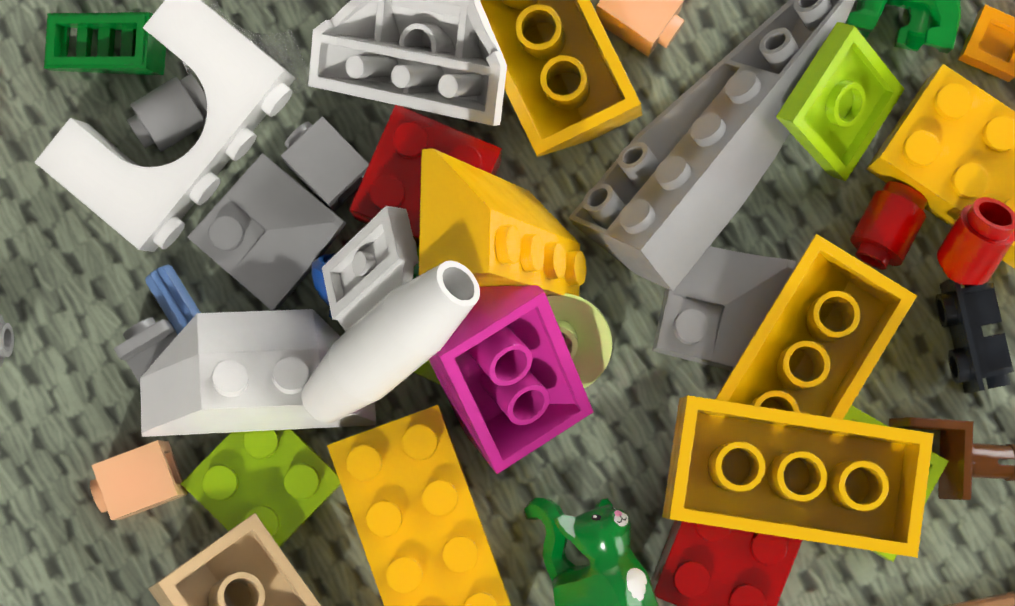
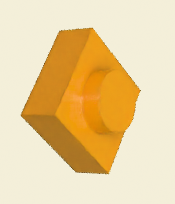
[958,4,1015,82]

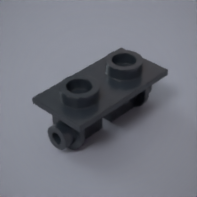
[935,279,1014,394]

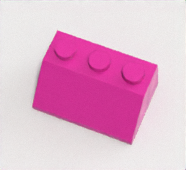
[429,285,593,474]

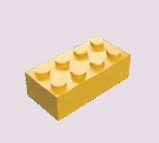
[866,64,1015,269]
[662,395,934,558]
[327,405,512,606]

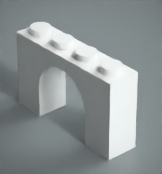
[35,0,296,252]

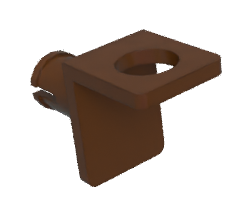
[889,417,1015,500]

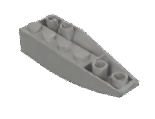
[568,0,855,291]

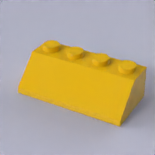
[480,0,643,157]
[419,148,587,296]
[715,234,917,419]

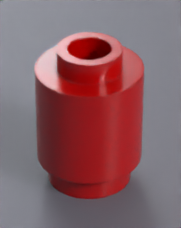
[850,181,927,270]
[937,197,1015,285]

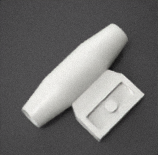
[301,206,480,423]

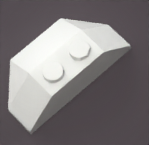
[308,0,507,126]
[140,309,376,437]

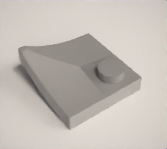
[187,153,346,311]
[652,246,796,371]

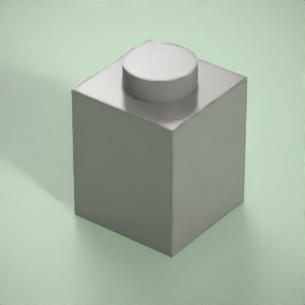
[281,116,369,212]

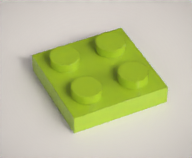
[776,22,905,181]
[181,429,341,547]

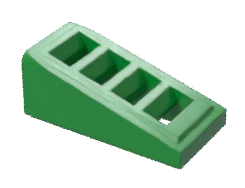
[44,12,166,75]

